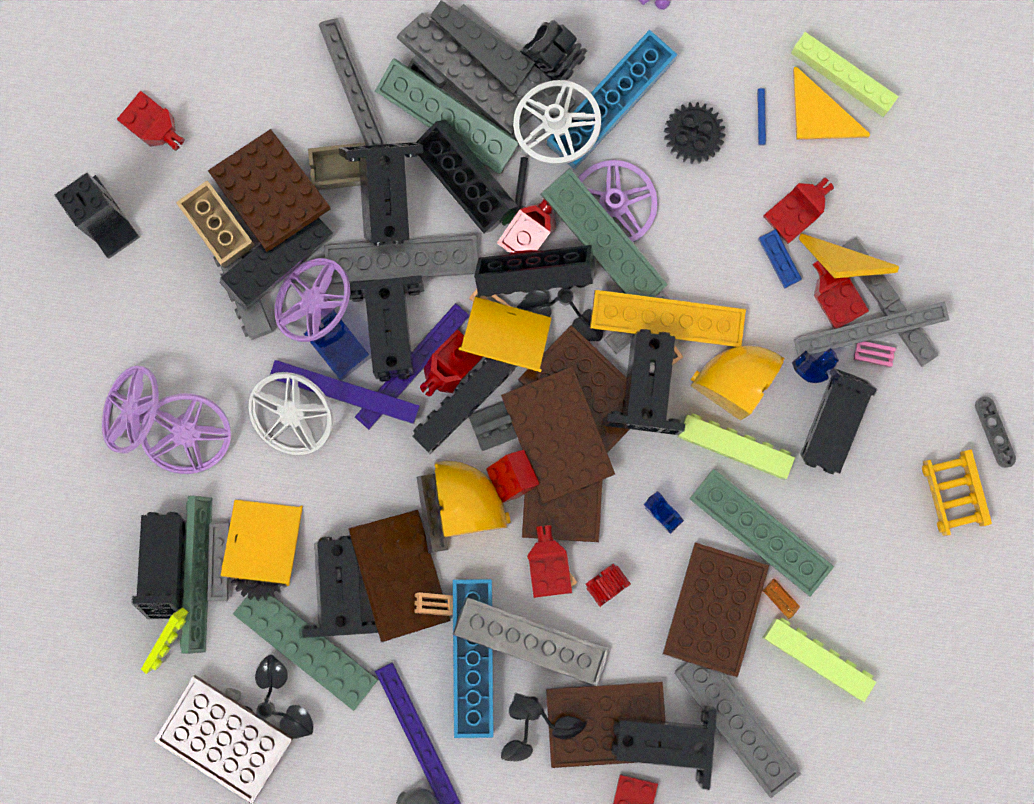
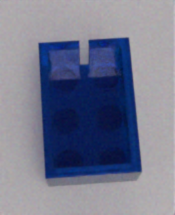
[304,310,371,381]

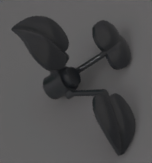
[517,285,604,342]
[245,654,313,738]
[501,693,587,761]

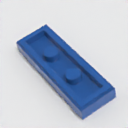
[758,229,802,289]

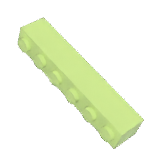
[791,32,899,117]
[677,413,795,480]
[762,617,877,702]

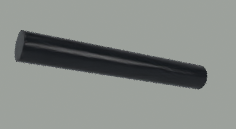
[513,157,528,214]

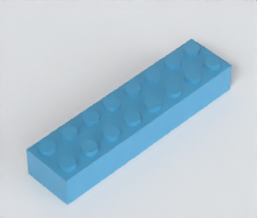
[547,30,678,170]
[453,579,494,738]

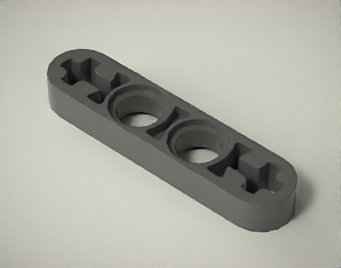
[975,397,1016,468]

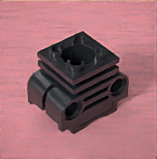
[520,20,588,81]

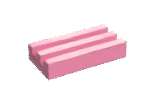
[853,342,896,367]

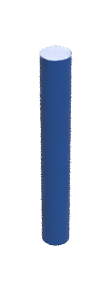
[757,88,766,146]

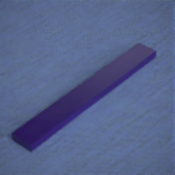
[355,303,470,430]
[270,360,420,424]
[375,662,461,804]

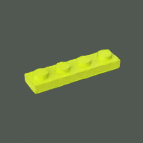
[141,607,188,674]

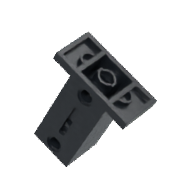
[339,142,423,245]
[54,172,140,259]
[349,275,424,382]
[602,329,686,435]
[800,367,877,475]
[132,512,186,619]
[299,536,378,638]
[611,706,717,790]

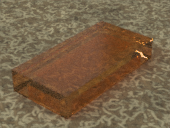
[762,579,800,619]

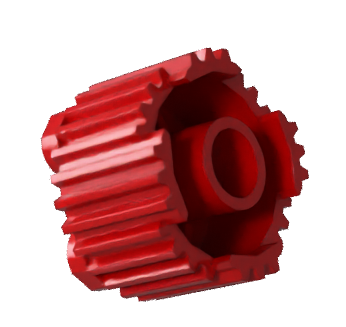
[585,563,631,607]

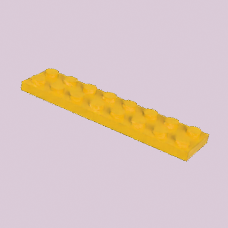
[590,290,746,347]

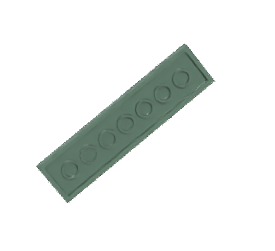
[375,58,519,174]
[540,168,668,297]
[689,469,834,597]
[180,496,213,654]
[233,594,378,711]

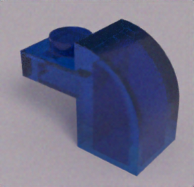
[792,348,839,383]
[643,491,684,534]

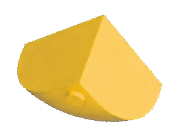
[690,346,785,421]
[434,461,511,538]

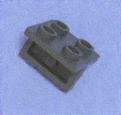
[469,402,517,451]

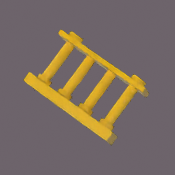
[922,449,992,536]

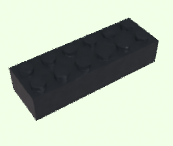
[416,120,518,234]
[220,218,333,311]
[474,245,595,297]
[412,357,511,454]

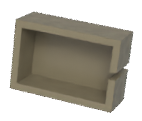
[308,142,366,190]

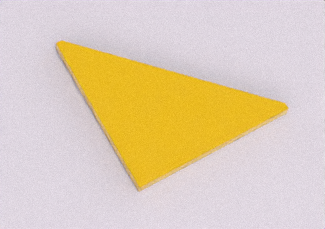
[793,67,870,140]
[799,233,899,278]

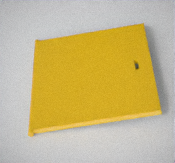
[459,297,552,372]
[220,500,303,586]

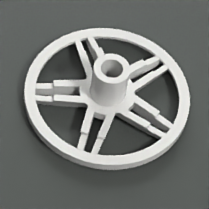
[513,80,601,165]
[249,372,333,455]

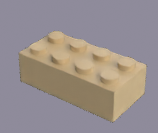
[176,180,255,268]

